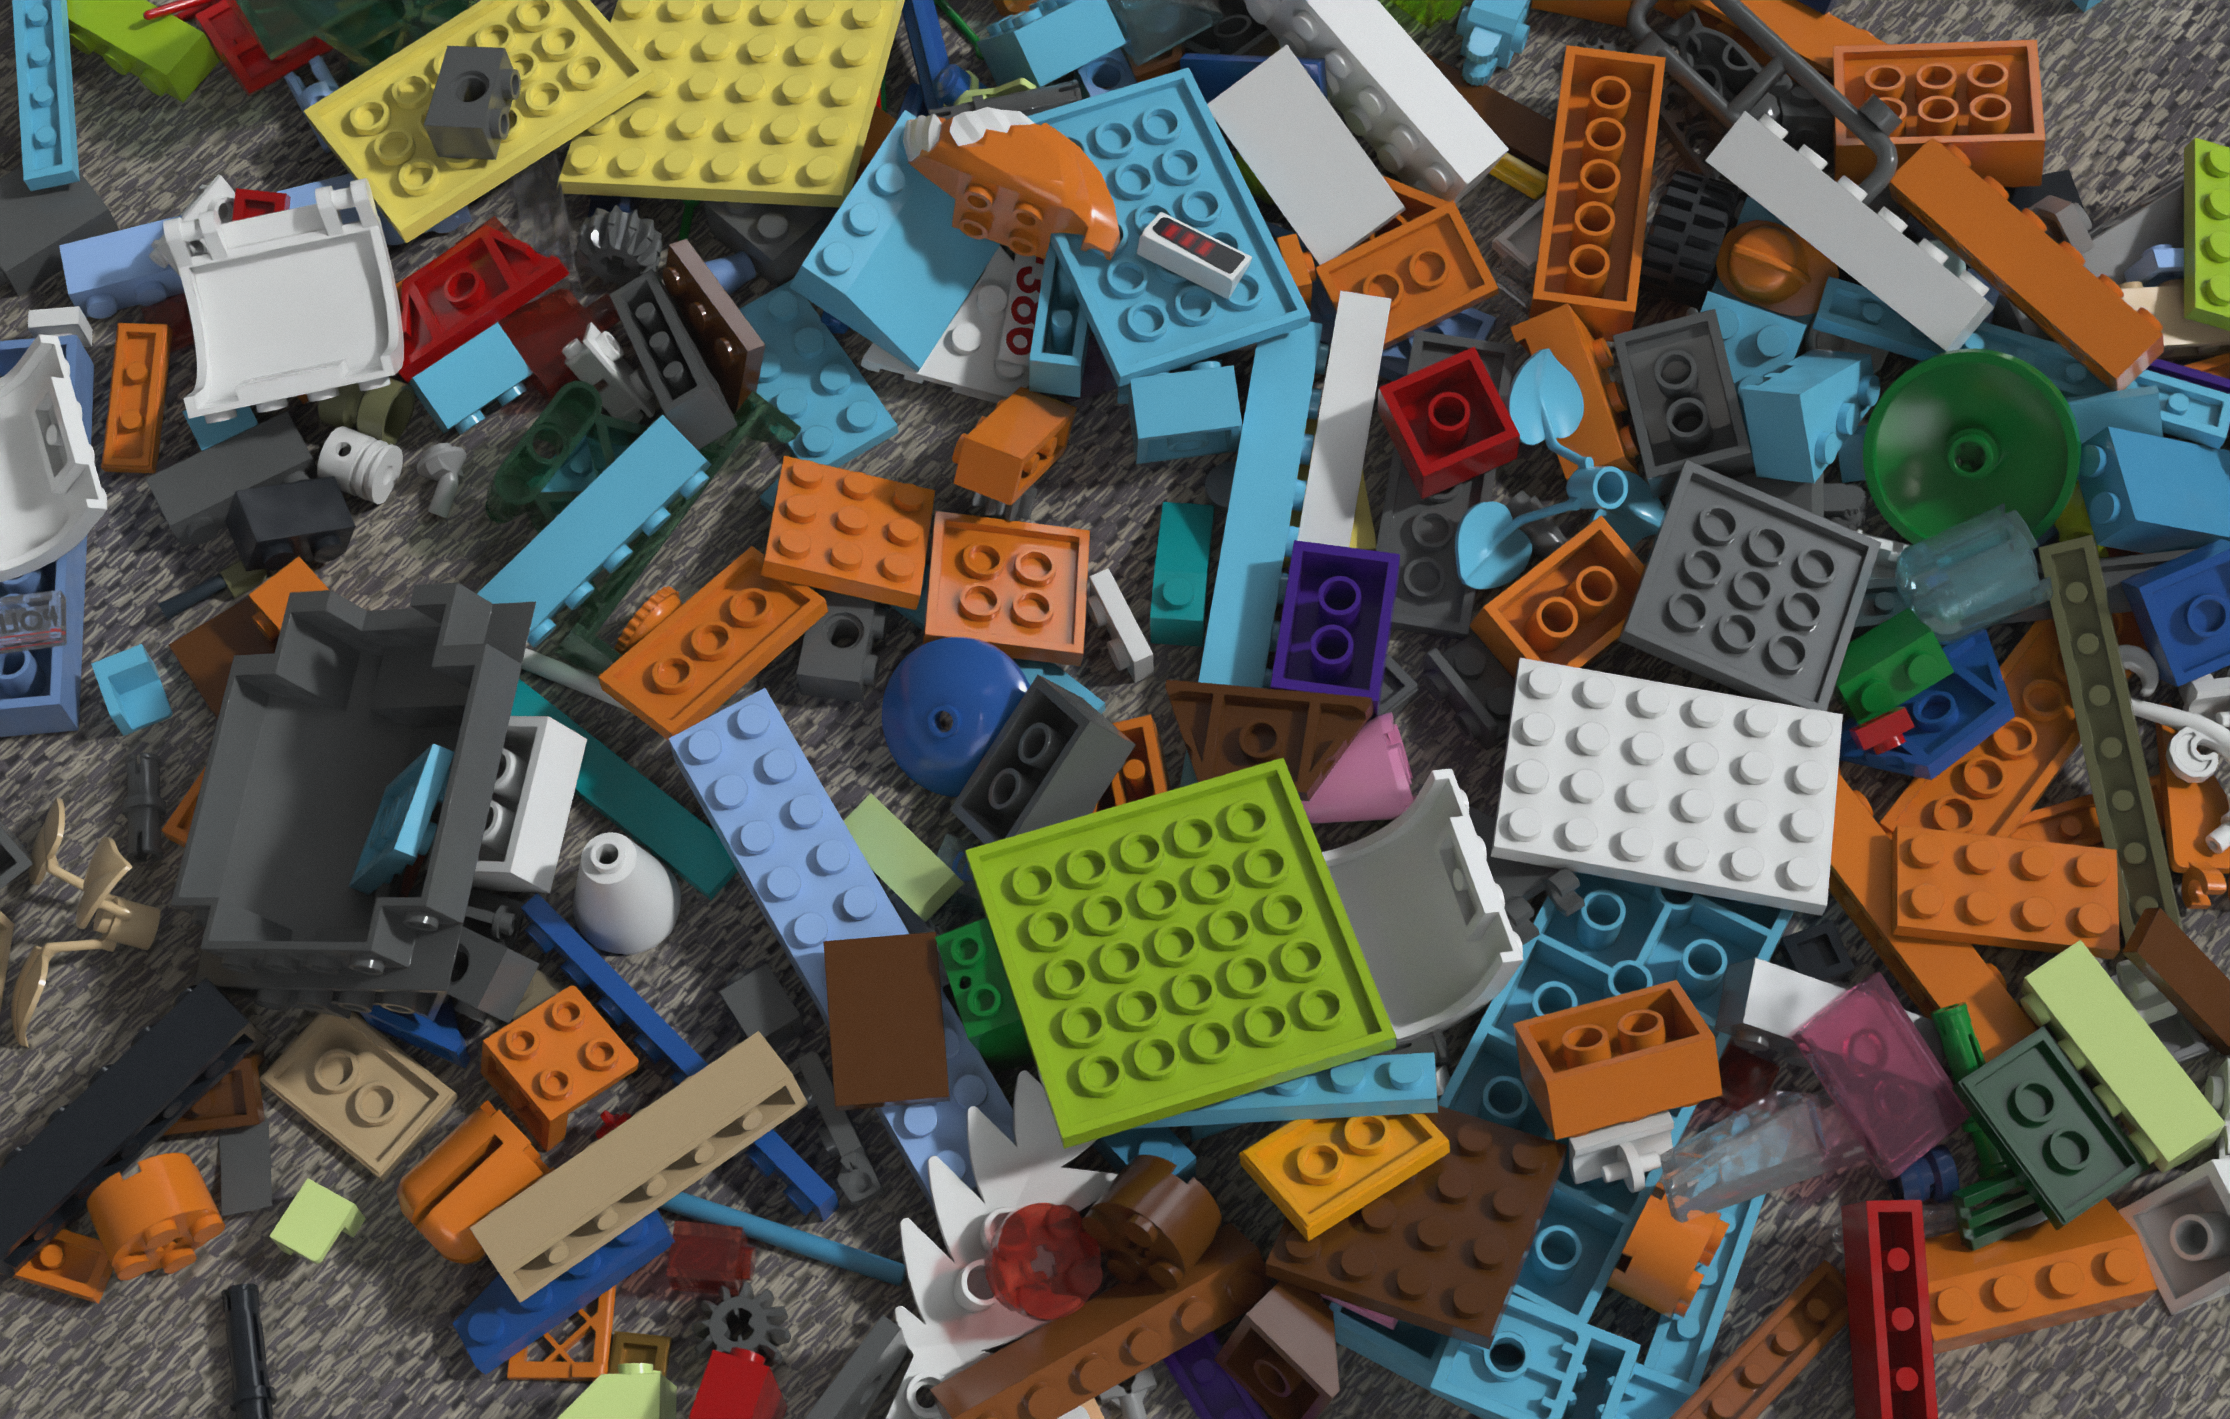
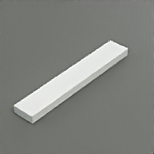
[1297,291,1391,547]

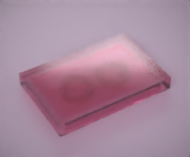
[1791,972,1971,1180]

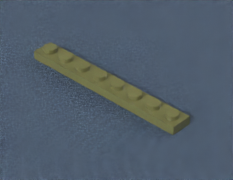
[2038,535,2184,944]

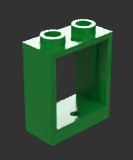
[935,917,1034,1073]

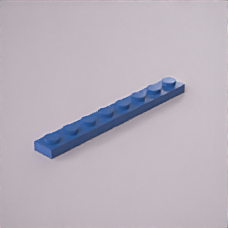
[521,893,840,1222]

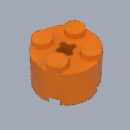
[86,1153,225,1281]
[1607,1182,1730,1318]

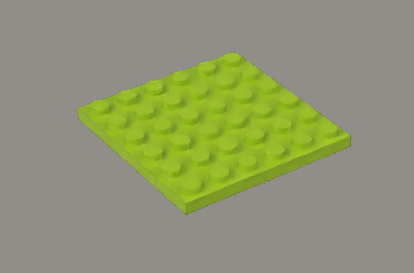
[965,758,1397,1149]

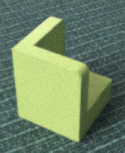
[269,1178,366,1264]

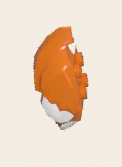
[903,107,1120,260]

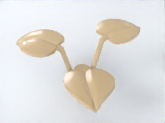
[11,797,160,1048]

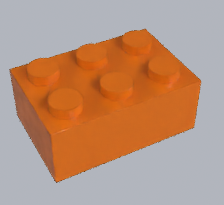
[1470,515,1645,680]
[1513,980,1723,1140]

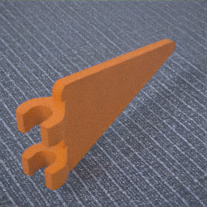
[2155,702,2230,909]

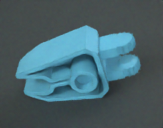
[1456,0,1531,86]

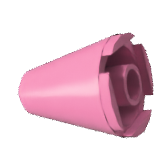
[1301,712,1417,824]

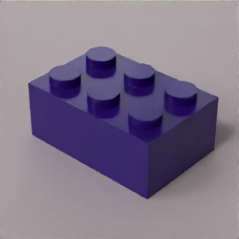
[1270,540,1400,722]

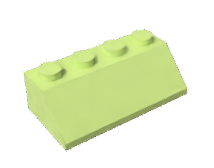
[2020,940,2226,1173]

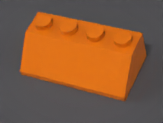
[1925,1198,2157,1355]

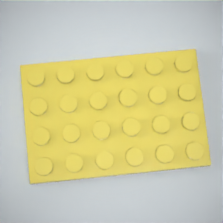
[304,0,658,243]

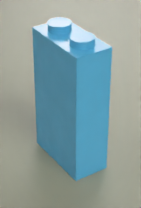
[2078,426,2230,554]

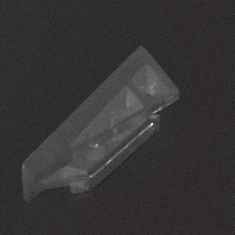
[512,148,585,308]
[1660,1090,1873,1223]

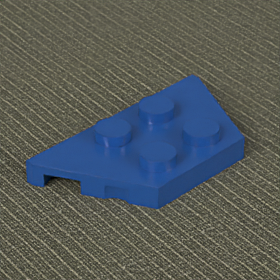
[1839,620,2015,780]

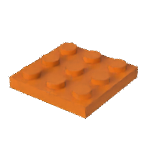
[761,456,935,610]
[923,511,1090,666]

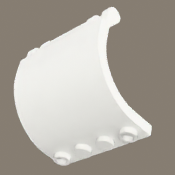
[163,178,404,424]
[0,334,107,582]
[1322,769,1524,1042]

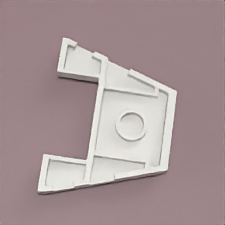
[861,246,1029,403]

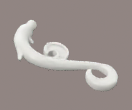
[2119,644,2230,854]

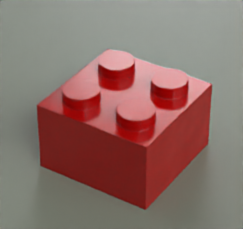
[1378,346,1520,499]

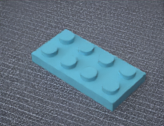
[739,279,899,468]
[349,744,454,894]

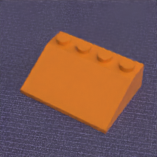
[1833,40,2046,187]

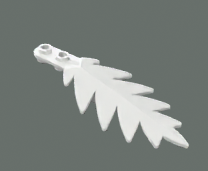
[885,1070,1118,1419]

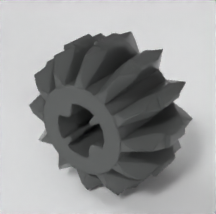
[576,205,663,288]
[692,1281,791,1364]

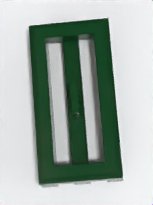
[1952,1169,2048,1251]

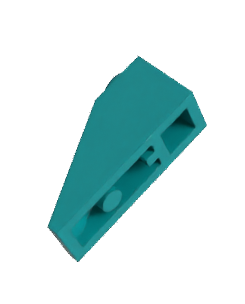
[1150,502,1214,647]

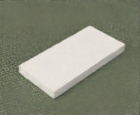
[1207,45,1406,265]

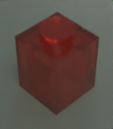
[666,1221,756,1296]

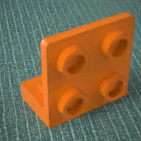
[480,985,639,1152]

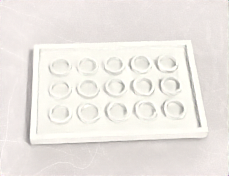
[1491,658,1843,916]

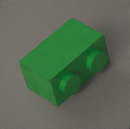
[1833,607,1954,725]

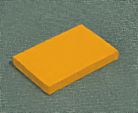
[1239,1113,1450,1242]

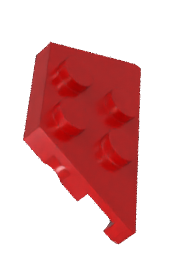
[398,225,570,383]

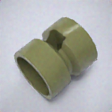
[318,378,415,445]

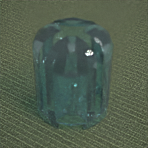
[1895,503,2053,645]

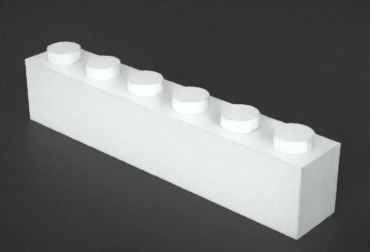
[1705,111,1994,352]

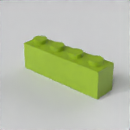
[67,0,220,103]

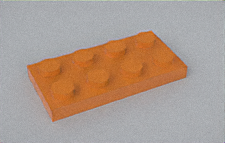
[598,546,828,741]
[1892,825,2120,959]

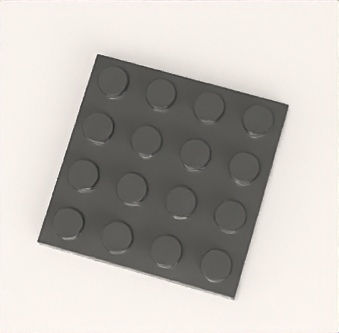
[1618,460,1882,711]

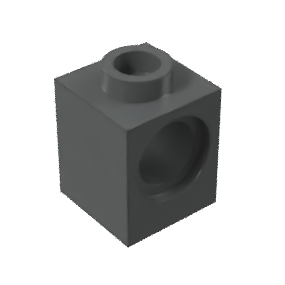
[719,963,806,1051]

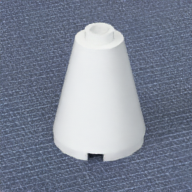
[573,832,681,955]

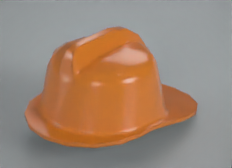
[1716,220,1839,317]

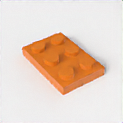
[1315,200,1499,350]

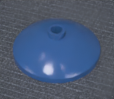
[882,637,1030,797]

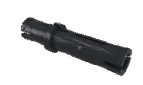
[221,1283,277,1419]

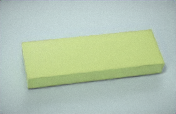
[844,793,964,922]

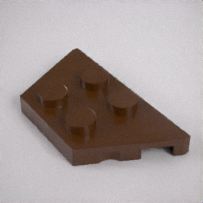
[1165,680,1374,801]

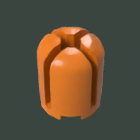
[396,1099,555,1265]

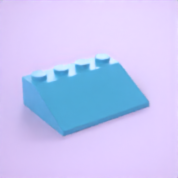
[789,110,1000,372]

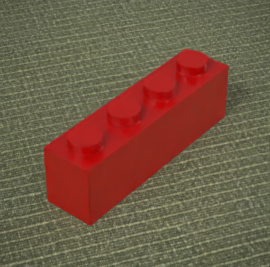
[1841,1200,1938,1419]

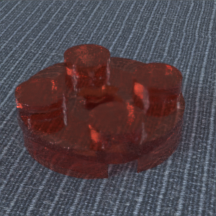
[984,1203,1103,1321]

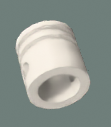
[317,426,403,505]

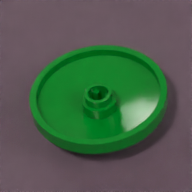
[1863,348,2081,561]

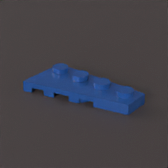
[453,1209,677,1375]

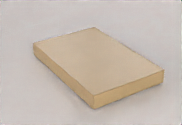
[259,1011,459,1182]

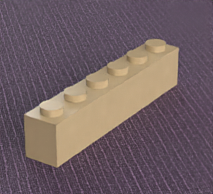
[470,1031,808,1303]

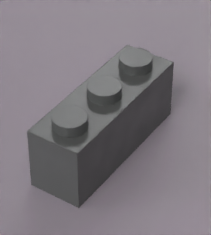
[145,411,318,548]

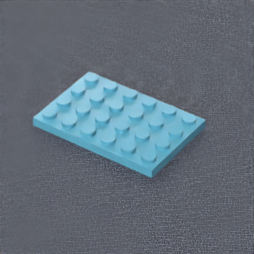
[1027,67,1311,387]

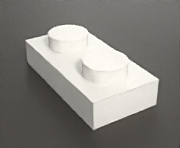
[1086,568,1154,683]

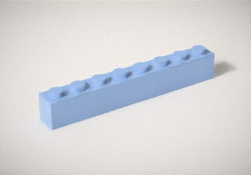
[59,173,472,319]

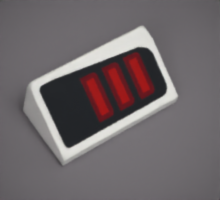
[1137,212,1253,300]

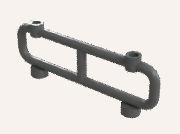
[1626,0,1903,206]

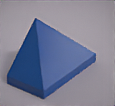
[360,996,470,1068]

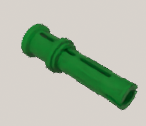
[1930,1002,2010,1178]

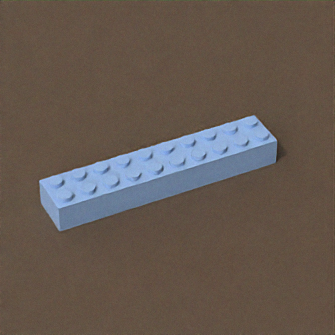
[669,688,1015,1213]

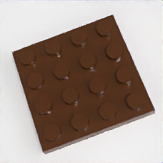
[1265,1105,1567,1350]

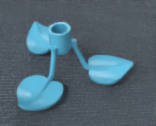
[1455,348,1665,589]

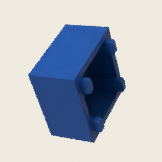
[2120,539,2230,687]

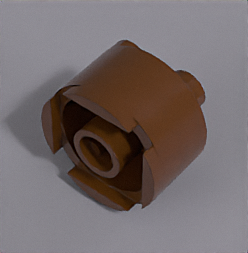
[1082,1155,1222,1290]

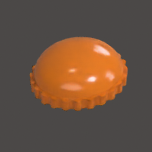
[613,586,683,659]

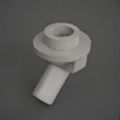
[416,443,467,519]

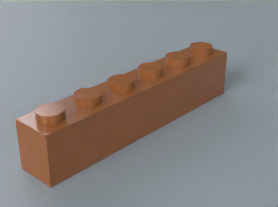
[930,1223,1273,1419]

